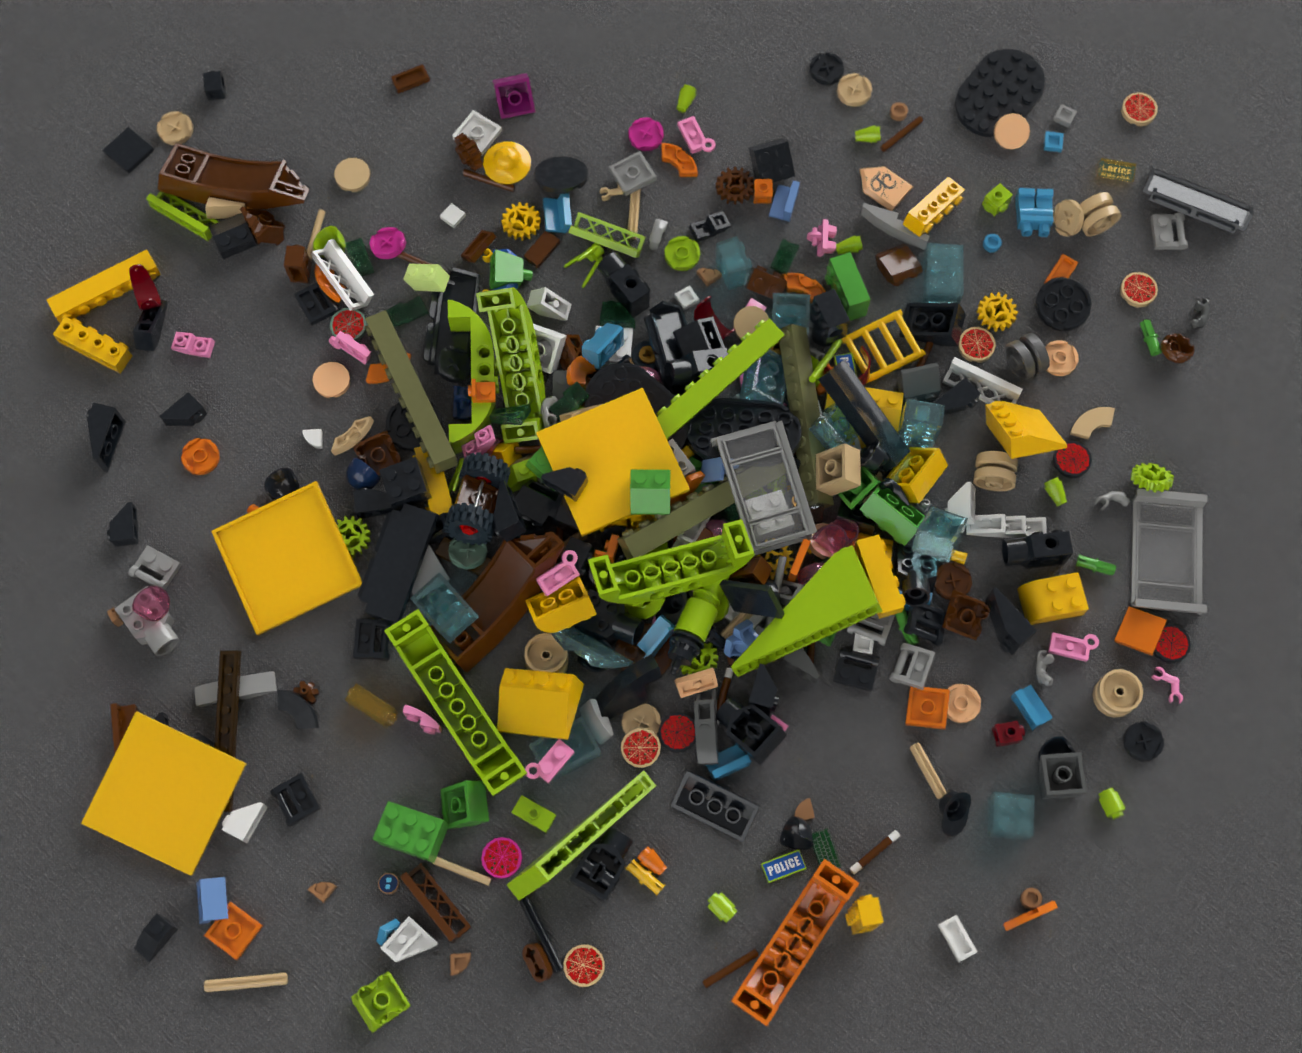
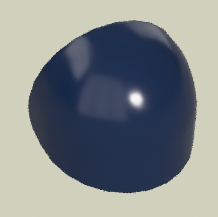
[346,458,380,490]

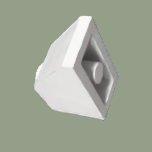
[527,287,572,321]
[945,482,976,526]
[222,802,268,843]

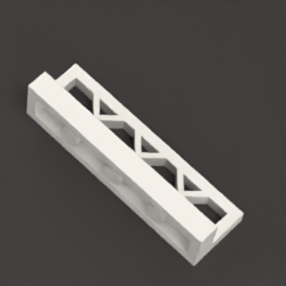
[310,239,374,311]
[942,357,1023,404]

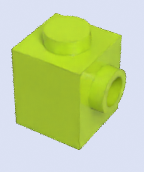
[982,183,1013,216]

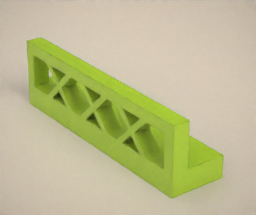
[146,191,219,241]
[568,212,646,258]

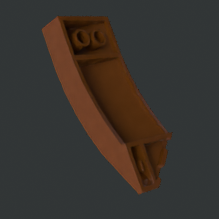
[157,143,309,209]
[430,532,565,673]

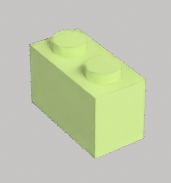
[403,264,450,292]

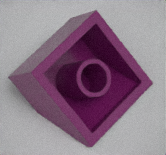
[492,73,536,119]

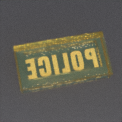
[1097,158,1136,182]

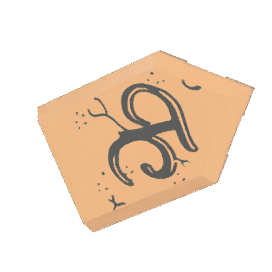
[860,167,913,211]

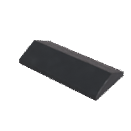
[671,770,760,842]

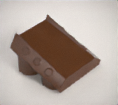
[240,207,285,246]
[875,244,923,286]
[353,430,402,476]
[942,590,990,641]

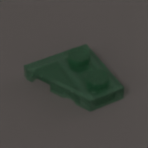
[600,301,636,329]
[489,404,531,425]

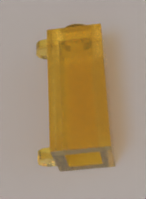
[345,683,398,729]

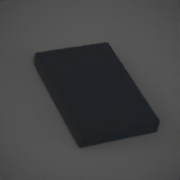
[719,580,785,619]

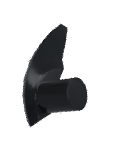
[879,478,910,507]

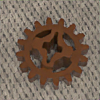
[454,133,483,171]
[716,166,754,205]

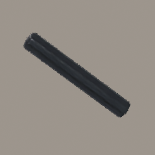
[519,896,564,974]

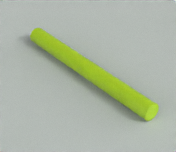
[809,339,842,383]

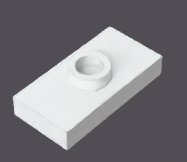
[938,915,977,962]

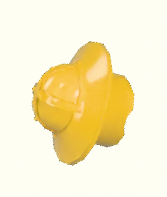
[483,141,531,185]

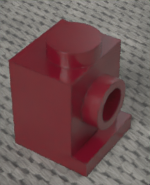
[992,720,1025,747]

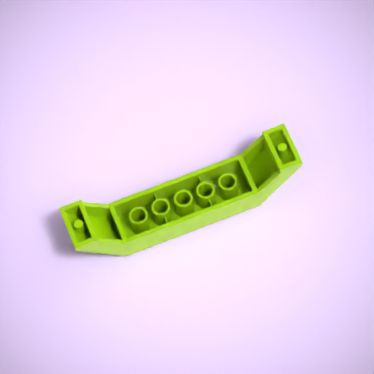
[384,609,528,796]

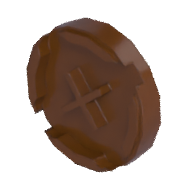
[934,562,972,600]

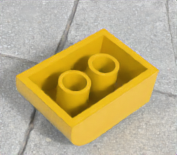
[1017,572,1089,625]
[525,576,597,633]

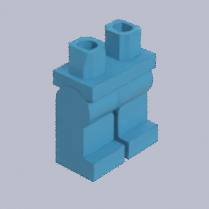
[1015,188,1053,237]

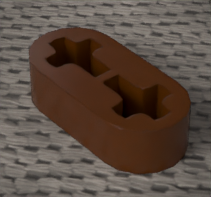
[522,943,553,982]

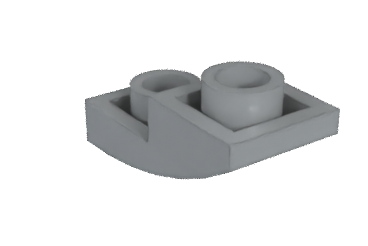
[579,699,613,744]

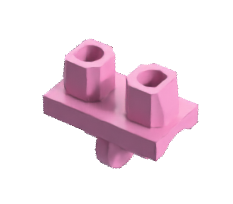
[807,219,837,257]

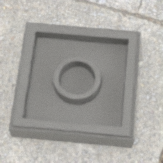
[609,151,657,196]

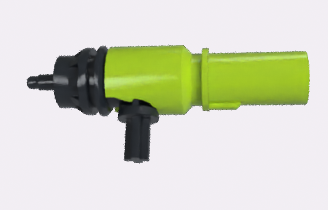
[667,575,730,675]

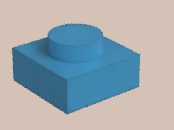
[1043,131,1063,152]

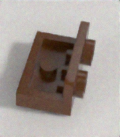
[745,265,788,302]

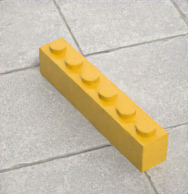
[46,249,161,323]

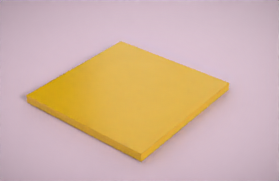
[536,388,690,537]
[211,481,363,636]
[81,712,247,876]

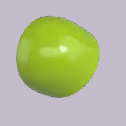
[313,226,345,258]

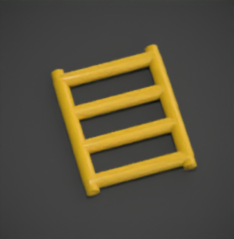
[841,309,926,383]

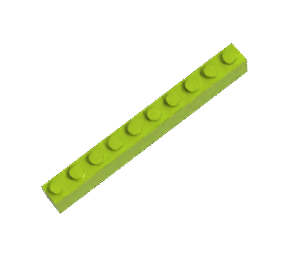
[656,318,785,440]

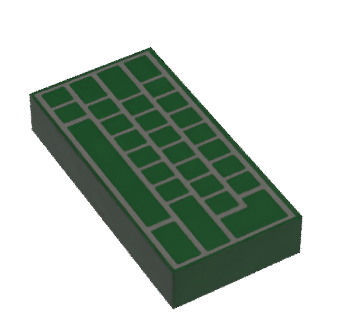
[812,828,842,868]

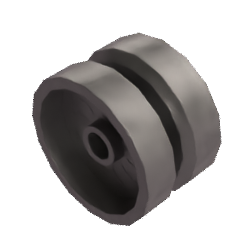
[1005,333,1050,381]

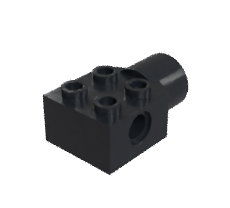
[597,252,650,319]
[809,289,850,347]
[663,348,728,387]
[1002,530,1073,569]
[894,544,937,607]
[574,589,645,646]
[716,698,787,765]
[569,827,633,903]

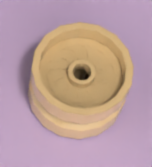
[1080,192,1121,237]
[973,451,1018,491]
[524,633,569,673]
[1092,669,1143,718]

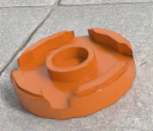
[181,438,220,475]

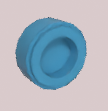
[983,234,1002,253]

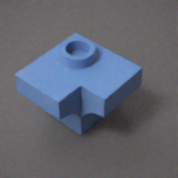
[724,619,759,657]

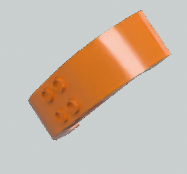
[731,859,859,1027]

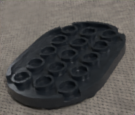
[955,49,1045,138]
[584,363,688,449]
[687,398,801,467]

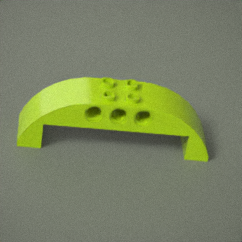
[476,287,546,444]
[448,300,500,454]
[588,519,755,604]

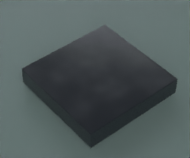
[102,127,154,174]

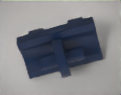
[453,386,472,420]

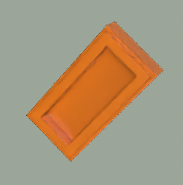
[1044,254,1079,284]

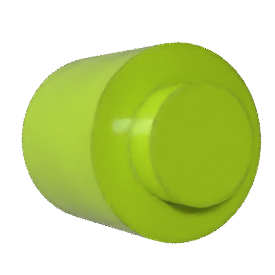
[1098,788,1126,820]
[707,892,738,923]

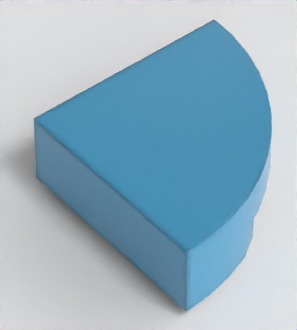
[376,918,400,946]

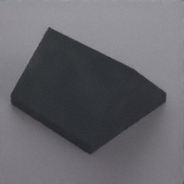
[834,500,876,535]

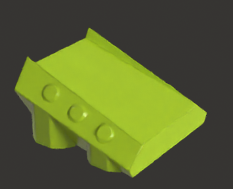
[351,971,411,1032]

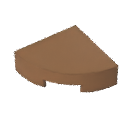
[697,268,722,287]
[107,607,124,627]
[794,798,815,821]
[308,882,337,903]
[450,953,471,976]

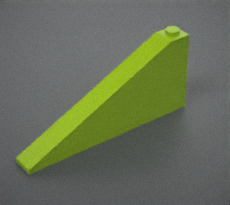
[731,545,882,677]
[506,771,656,901]

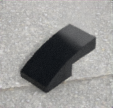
[689,211,731,242]

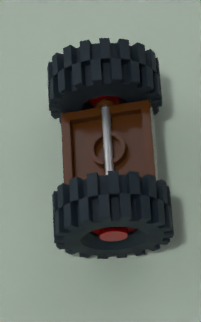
[444,452,510,545]

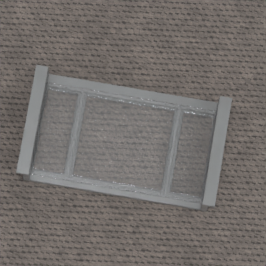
[710,421,817,556]
[1131,489,1207,615]

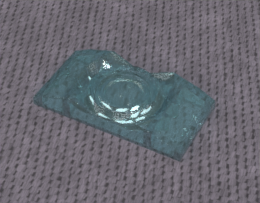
[551,627,633,668]

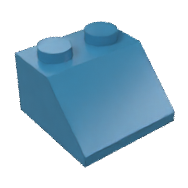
[582,323,624,370]

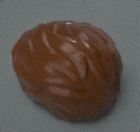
[1161,333,1195,363]

